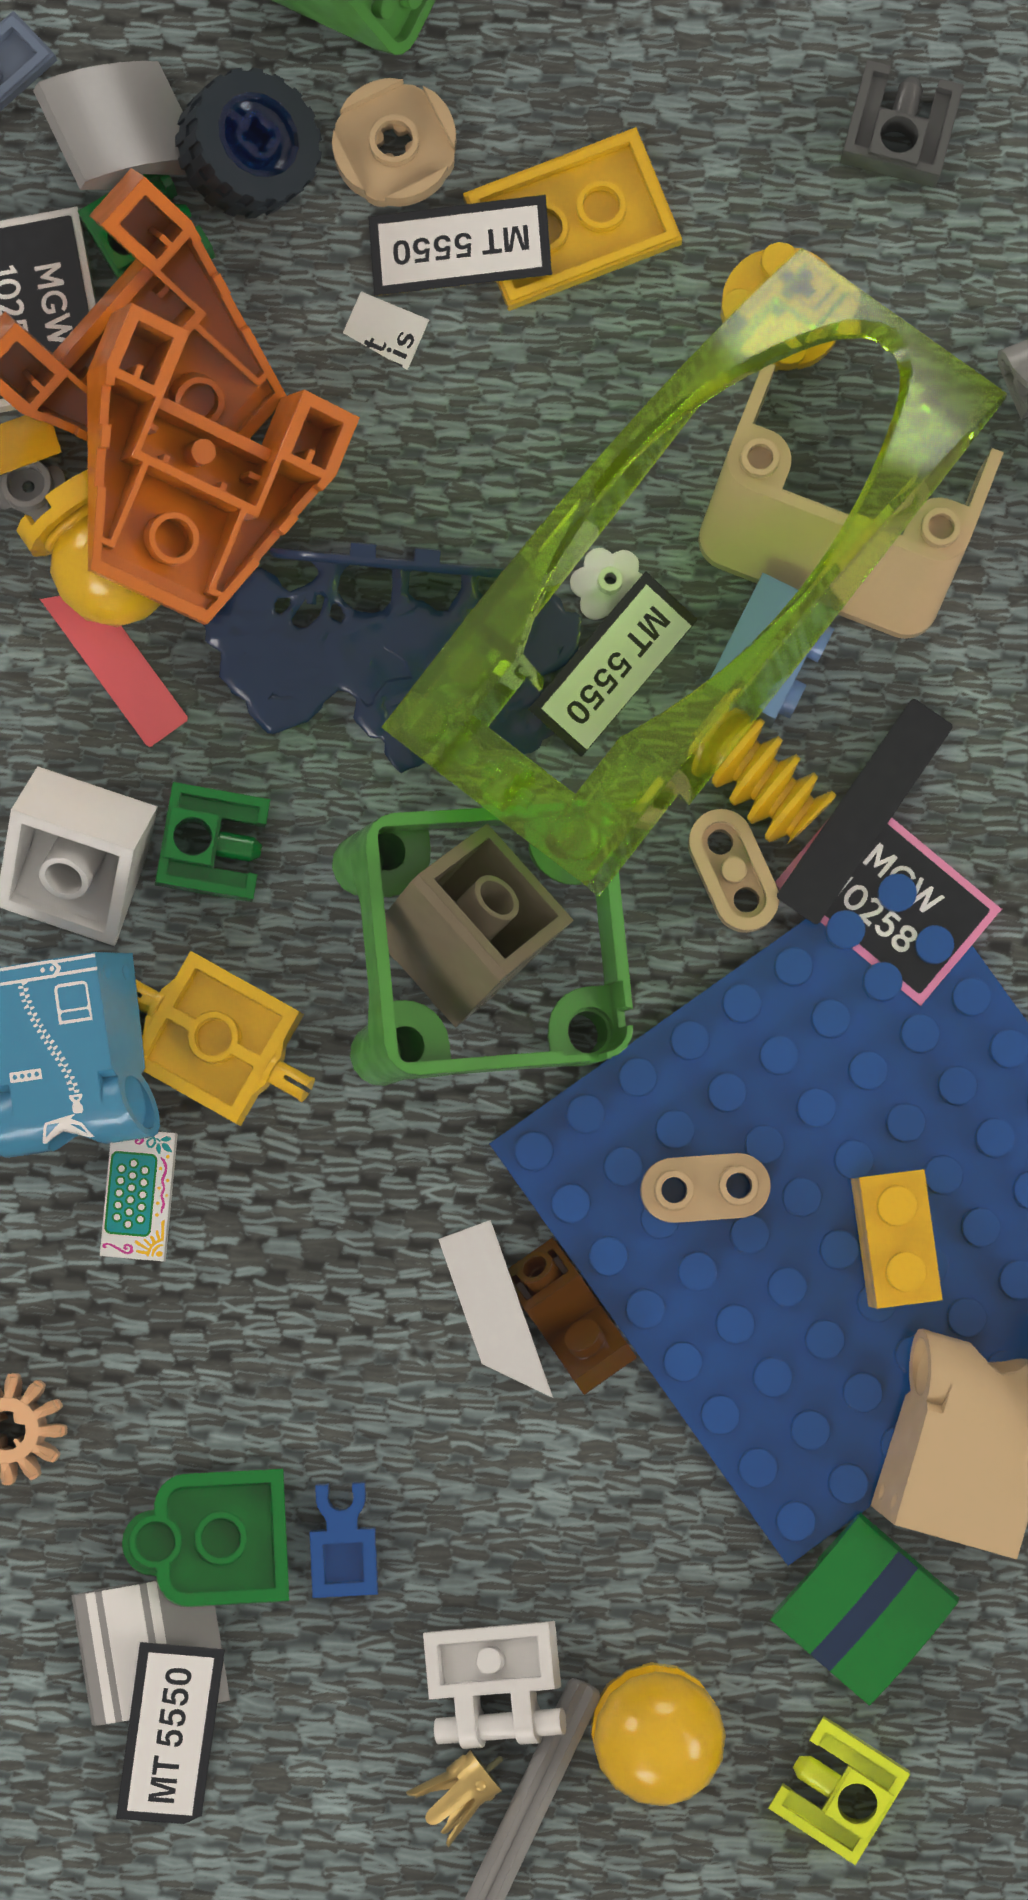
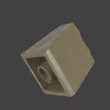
[385,823,574,1028]

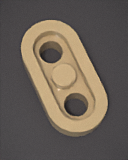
[688,809,779,933]
[640,1153,771,1223]

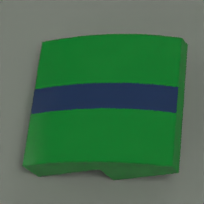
[770,1512,959,1706]

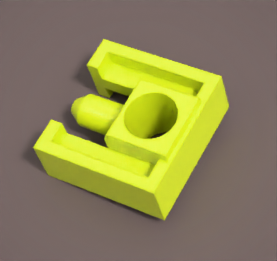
[768,1716,910,1866]

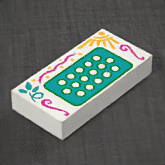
[100,1132,178,1261]

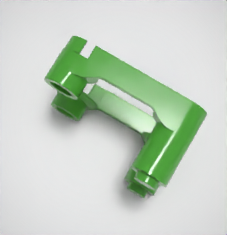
[332,803,633,1086]

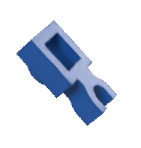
[310,1481,379,1598]

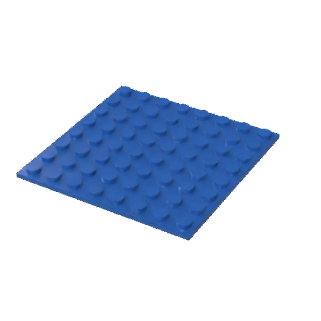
[489,874,1028,1566]

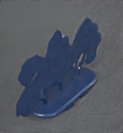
[203,541,582,773]

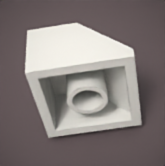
[0,766,158,946]

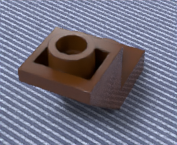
[508,1237,637,1395]

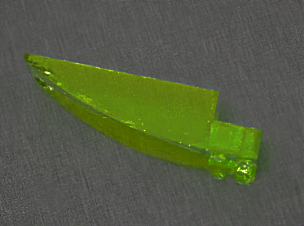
[381,248,1007,897]

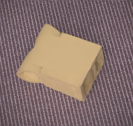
[870,1329,1028,1559]

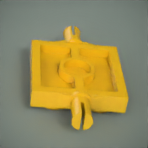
[136,951,315,1126]

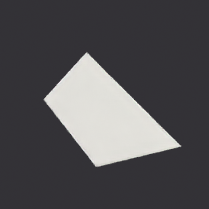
[438,1220,553,1398]

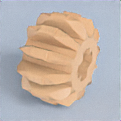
[0,1373,68,1485]

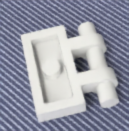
[423,1621,566,1749]

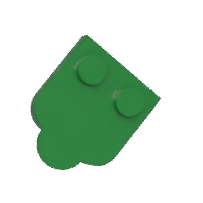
[122,1469,289,1607]

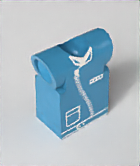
[0,952,160,1158]

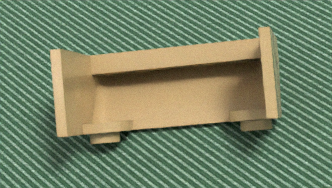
[698,360,1004,639]

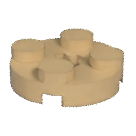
[332,78,457,207]

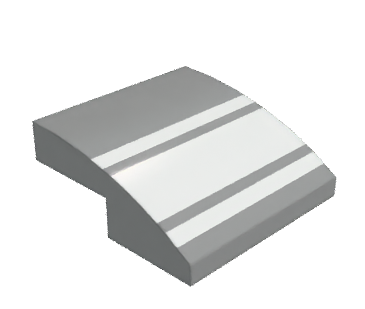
[71,1579,230,1726]

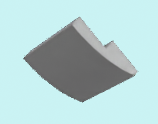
[33,61,187,190]

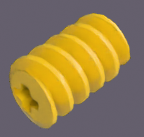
[694,707,836,844]

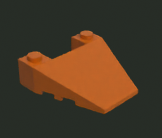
[0,168,287,441]
[87,303,360,625]

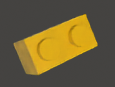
[851,1169,943,1309]

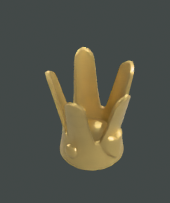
[406,1749,503,1848]

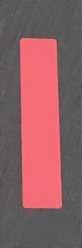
[40,595,188,747]

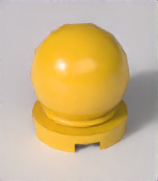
[16,469,160,627]
[590,1662,726,1806]

